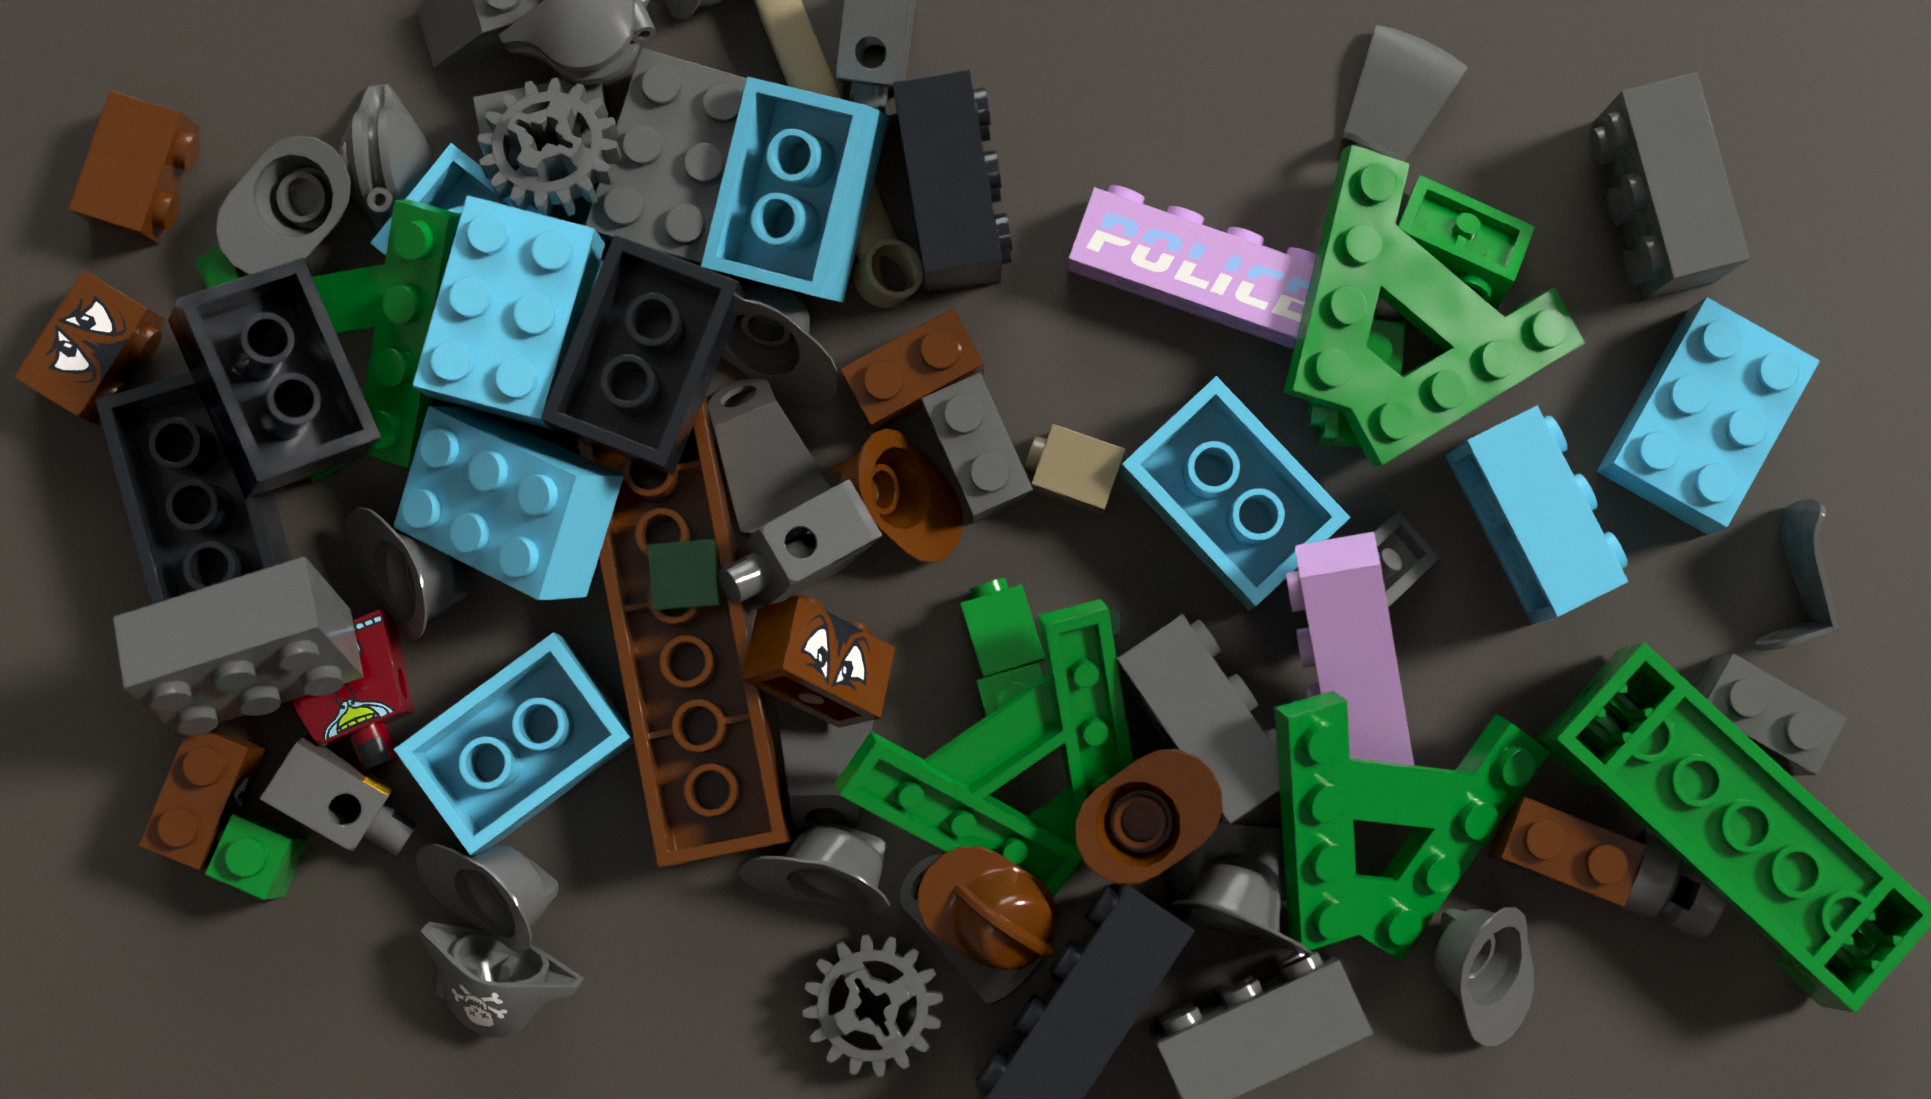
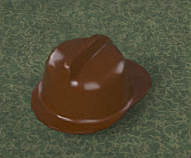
[832,428,963,563]
[1075,749,1223,884]
[917,846,1056,970]

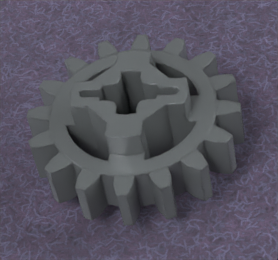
[477,78,622,217]
[802,933,943,1077]

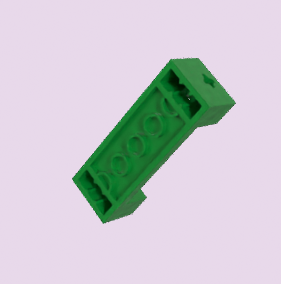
[1535,642,1931,1013]

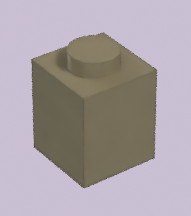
[1024,424,1126,516]

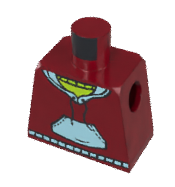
[290,610,414,772]

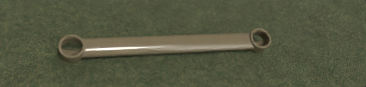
[753,0,923,308]

